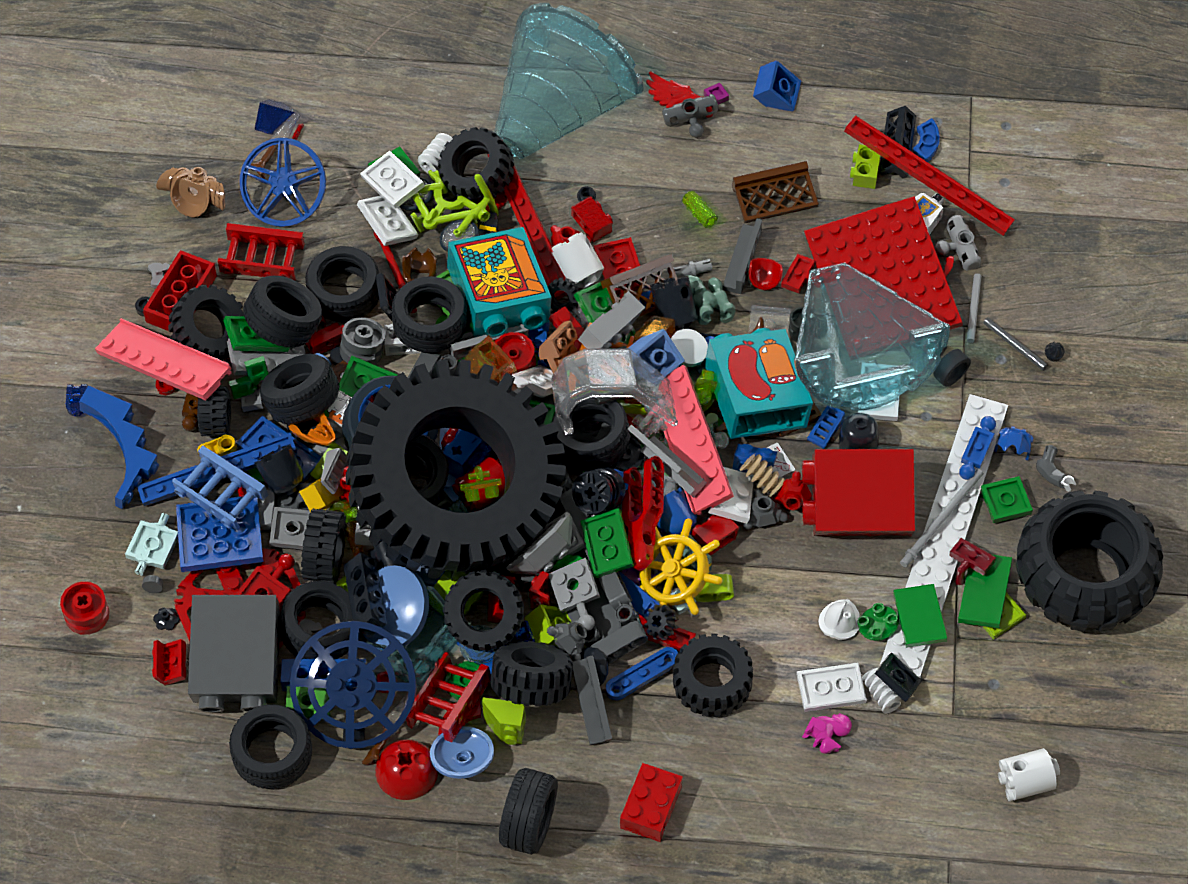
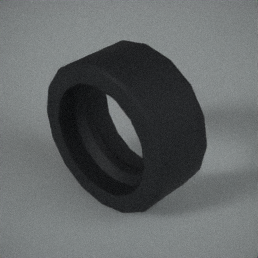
[933,349,971,387]

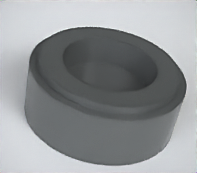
[142,575,163,593]

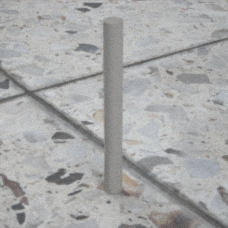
[967,274,982,343]

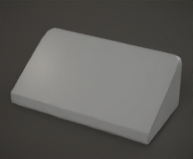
[257,490,276,530]

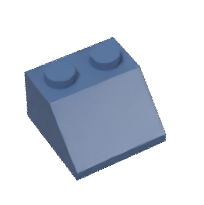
[625,329,685,382]

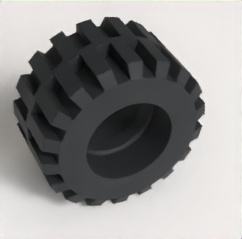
[197,386,231,436]

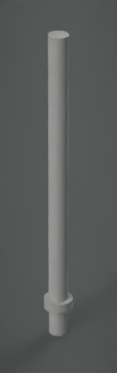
[900,468,984,567]

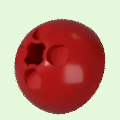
[375,739,438,800]

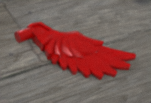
[646,71,713,118]

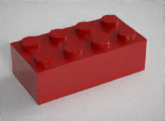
[143,250,217,331]

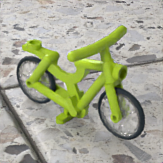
[400,170,499,252]

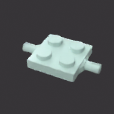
[125,513,178,576]

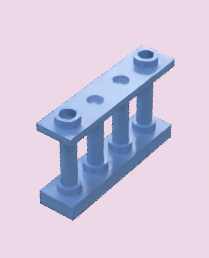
[172,446,268,531]

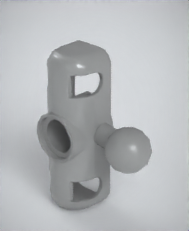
[935,215,981,271]

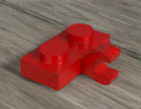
[781,254,821,294]

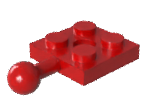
[236,554,295,605]

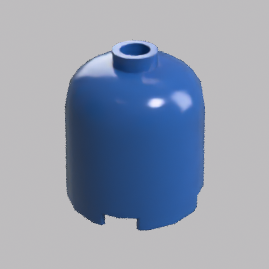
[657,487,697,536]

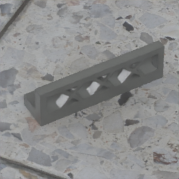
[723,219,762,294]
[572,656,612,745]

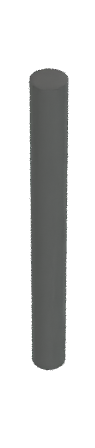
[983,317,1048,371]

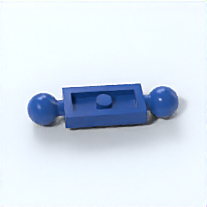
[959,416,996,480]

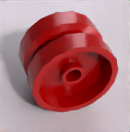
[491,332,537,375]
[60,581,110,635]

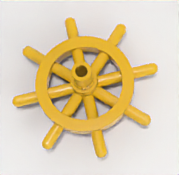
[639,518,723,615]

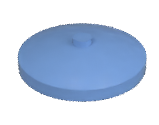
[364,566,429,648]

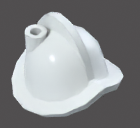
[818,599,860,640]

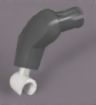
[1036,445,1076,492]

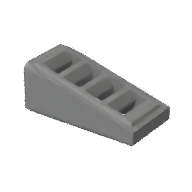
[321,448,349,494]

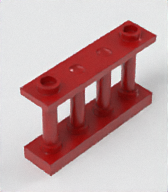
[218,223,305,281]
[406,652,491,742]

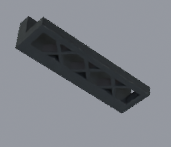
[879,106,916,178]

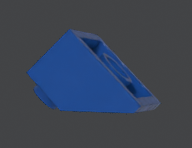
[753,60,801,111]

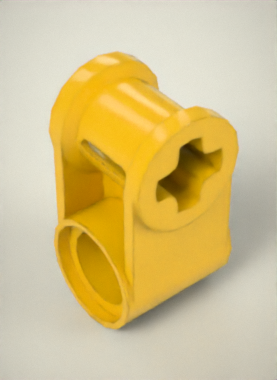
[197,435,238,457]

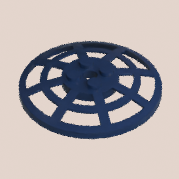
[290,621,417,749]

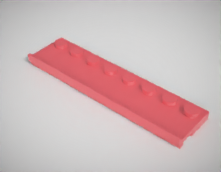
[95,318,231,401]
[650,365,734,515]

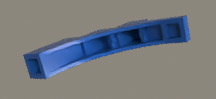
[79,386,159,509]

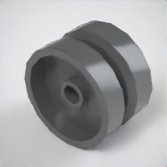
[340,318,385,365]

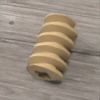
[740,454,785,497]

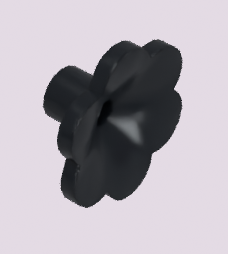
[153,608,179,631]

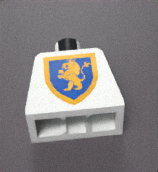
[915,193,944,235]

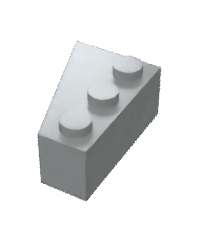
[578,291,645,356]

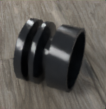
[572,468,626,514]

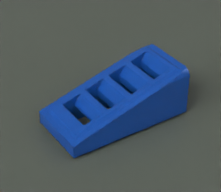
[807,404,845,449]

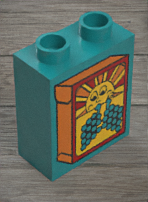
[447,227,551,338]

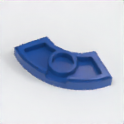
[913,118,940,162]

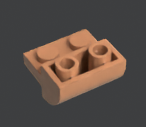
[539,321,578,376]

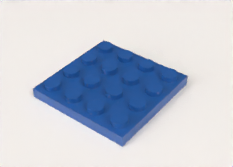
[176,496,264,572]

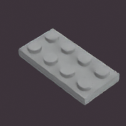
[227,339,306,375]

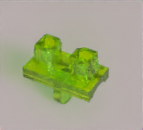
[694,370,717,405]
[460,466,502,502]

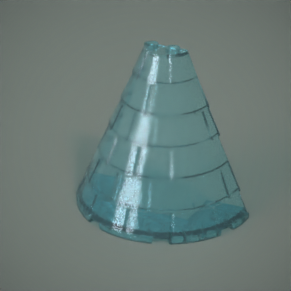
[494,3,643,159]
[794,263,950,411]

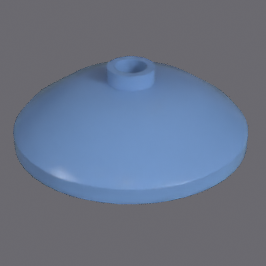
[430,727,494,779]

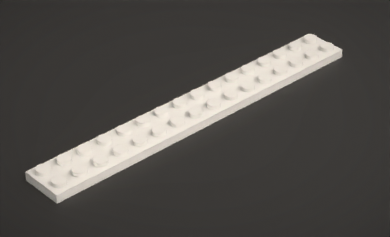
[880,394,1008,678]

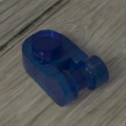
[65,384,88,416]

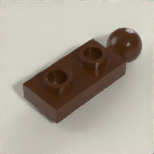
[182,393,198,431]

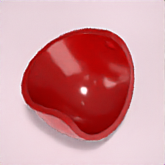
[749,258,783,290]

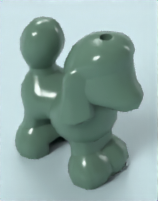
[686,275,736,325]

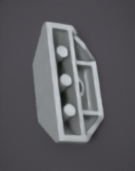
[506,512,573,575]

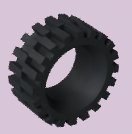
[301,509,346,584]

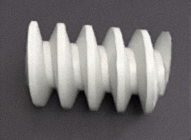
[418,133,453,173]
[862,668,902,714]

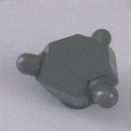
[743,489,788,529]
[547,622,587,662]

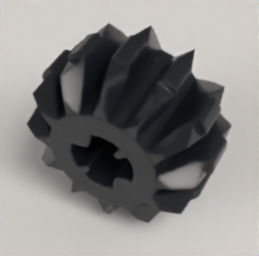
[643,605,679,640]

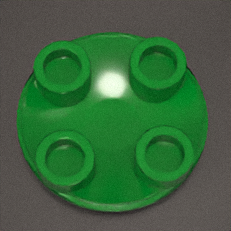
[857,603,899,641]

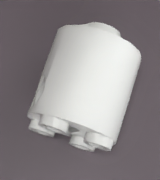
[551,232,604,288]
[998,748,1060,801]

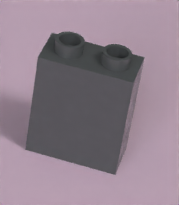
[188,595,281,712]

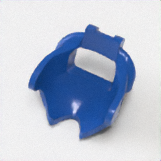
[994,426,1034,460]

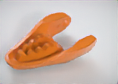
[288,412,336,446]

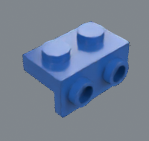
[732,444,778,473]

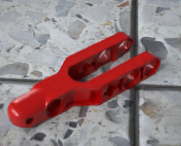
[622,456,664,571]

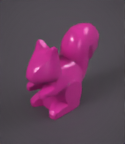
[802,713,852,754]

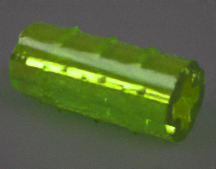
[682,191,718,228]

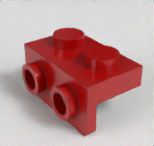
[529,571,550,610]
[152,639,186,685]

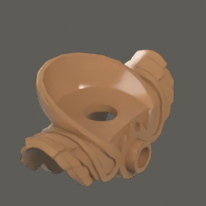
[156,167,225,217]

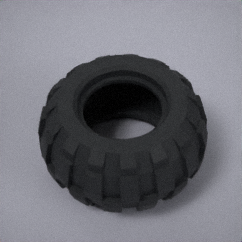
[1016,490,1164,632]

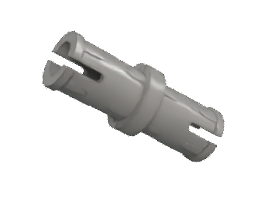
[673,259,712,278]

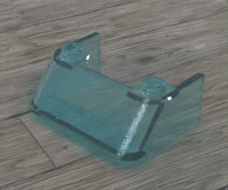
[366,586,458,686]

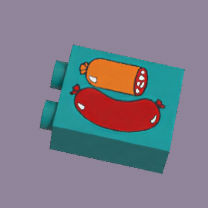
[704,328,813,439]

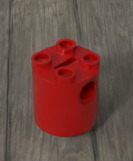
[452,457,505,513]

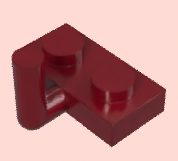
[949,538,996,585]

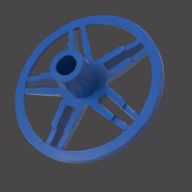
[240,138,326,226]

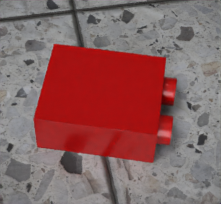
[802,449,915,536]

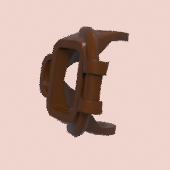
[402,247,437,283]

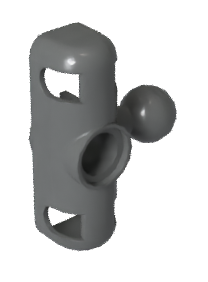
[662,94,719,138]

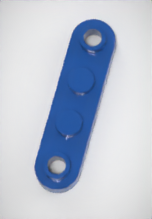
[606,647,678,700]

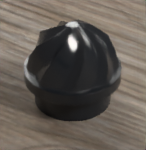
[1045,341,1065,362]

